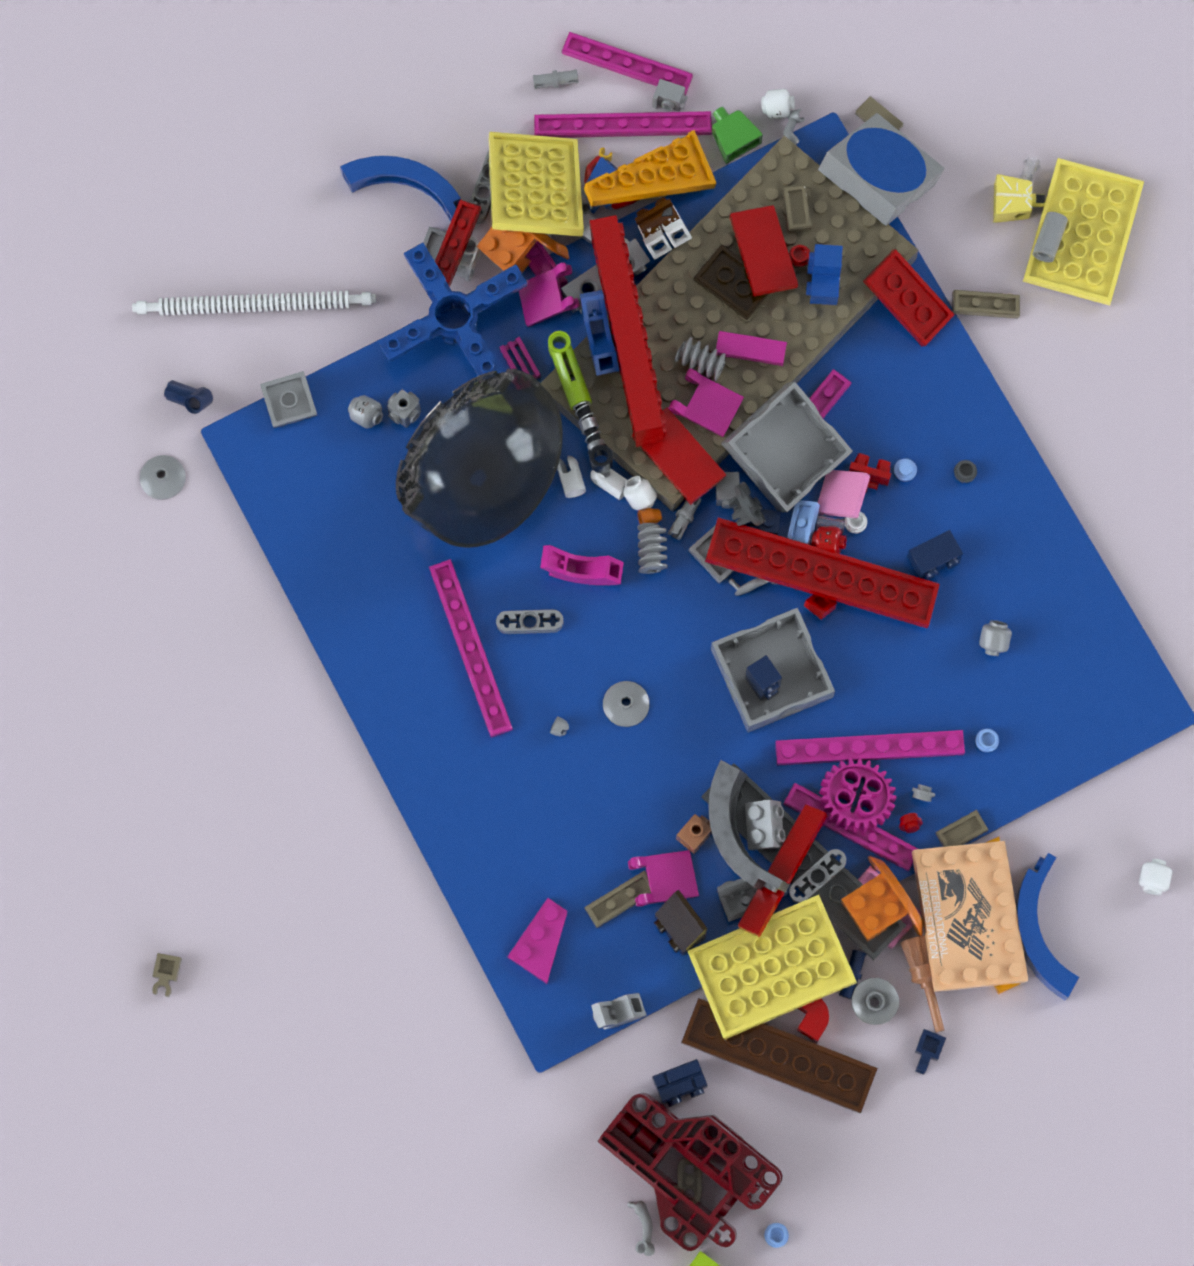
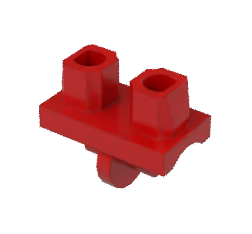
[849,453,891,494]

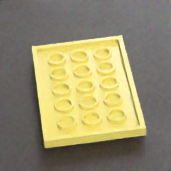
[488,132,584,236]
[1023,158,1144,306]
[688,895,857,1040]

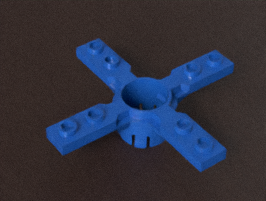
[378,242,528,385]

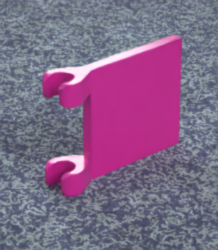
[519,263,580,327]
[669,368,744,437]
[628,850,699,907]

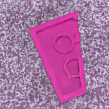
[508,898,568,984]

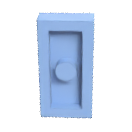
[787,500,820,545]

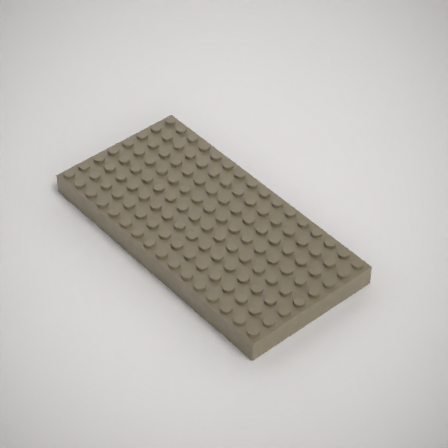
[539,136,919,512]

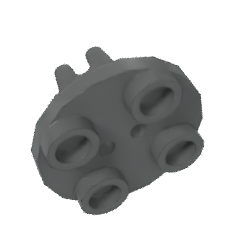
[729,482,766,526]

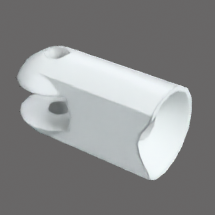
[557,456,586,498]
[590,469,628,500]

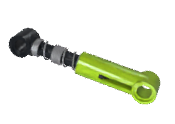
[548,331,613,473]

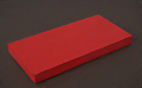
[729,205,798,296]
[863,249,955,347]
[632,407,726,505]

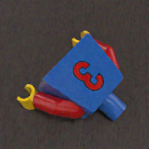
[583,147,639,214]

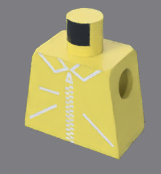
[993,174,1045,223]

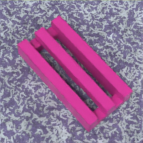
[499,337,541,387]

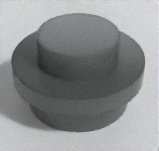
[954,460,977,483]

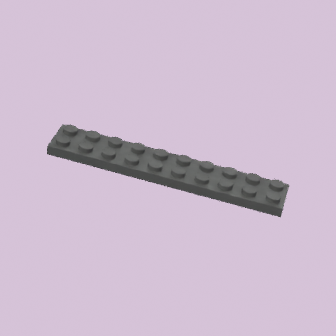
[701,763,907,961]

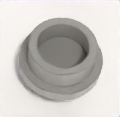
[912,784,935,802]

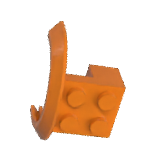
[476,227,569,273]
[841,856,923,942]

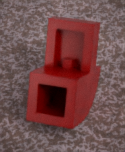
[797,998,829,1043]

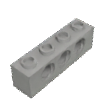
[561,239,650,313]

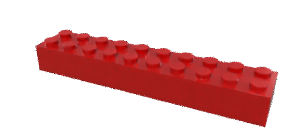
[589,215,667,447]

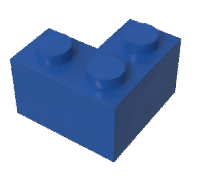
[806,244,843,305]

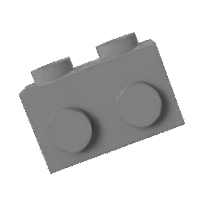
[745,800,786,851]
[717,878,758,922]

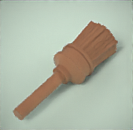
[900,935,945,1033]

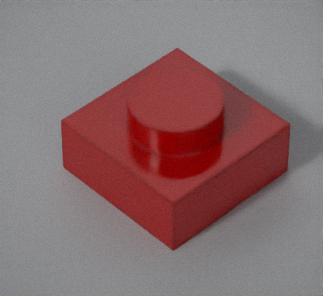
[804,594,837,620]

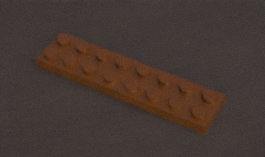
[681,998,878,1114]

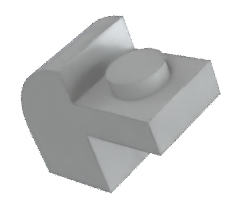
[591,993,647,1030]

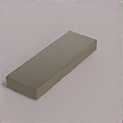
[952,290,1020,319]
[584,870,651,928]

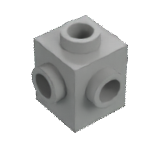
[387,389,421,428]

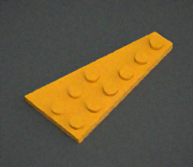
[584,130,716,207]

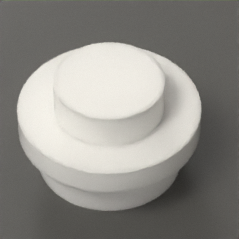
[844,512,867,534]

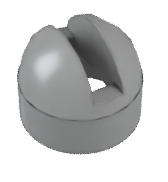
[550,716,569,737]

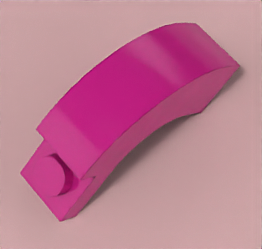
[540,545,624,585]

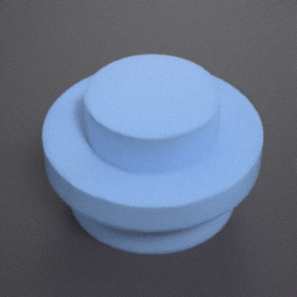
[894,459,917,482]
[975,729,999,752]
[764,1223,789,1248]

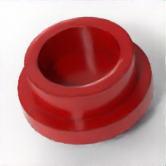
[789,245,810,267]
[899,813,923,833]

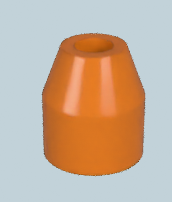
[637,508,662,524]

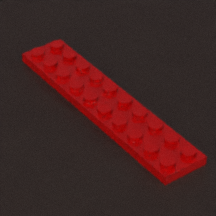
[705,517,940,628]

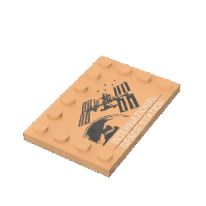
[912,841,1028,992]

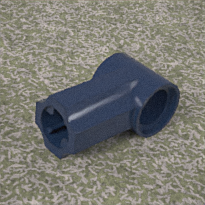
[164,380,213,414]

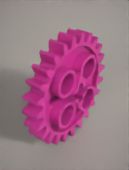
[819,758,896,832]

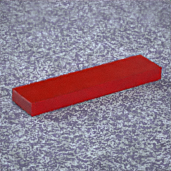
[435,200,482,287]

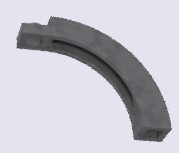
[709,760,790,893]

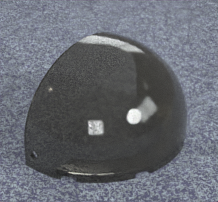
[396,369,563,548]

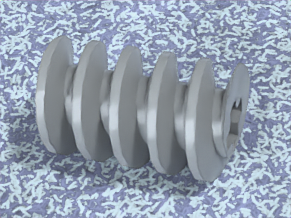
[675,337,726,381]
[637,523,668,574]

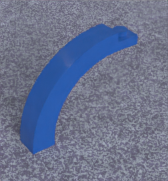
[340,156,461,222]
[1016,853,1079,1000]

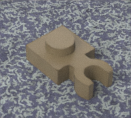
[152,953,182,997]

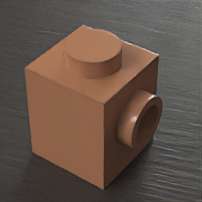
[676,814,712,854]

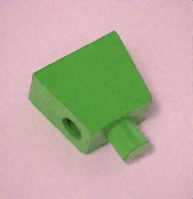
[712,107,763,164]

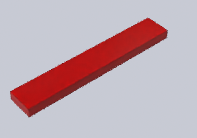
[738,804,828,938]

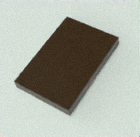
[693,244,769,320]

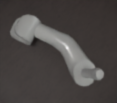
[783,109,805,146]
[729,578,777,596]
[627,1201,655,1256]

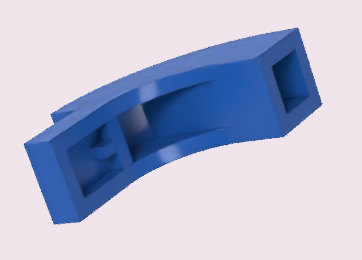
[580,290,619,376]

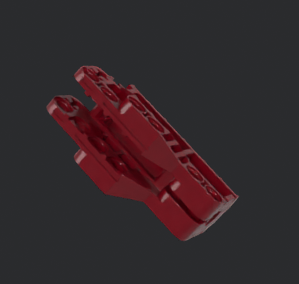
[597,1093,783,1251]

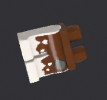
[634,197,692,260]

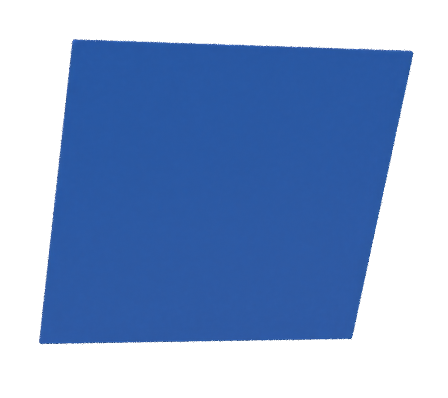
[201,112,1194,1073]

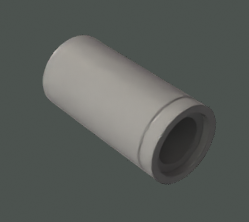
[1032,212,1068,262]

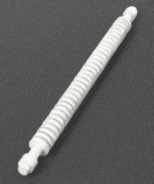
[132,290,376,316]

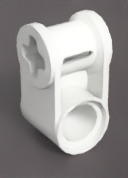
[455,236,481,282]

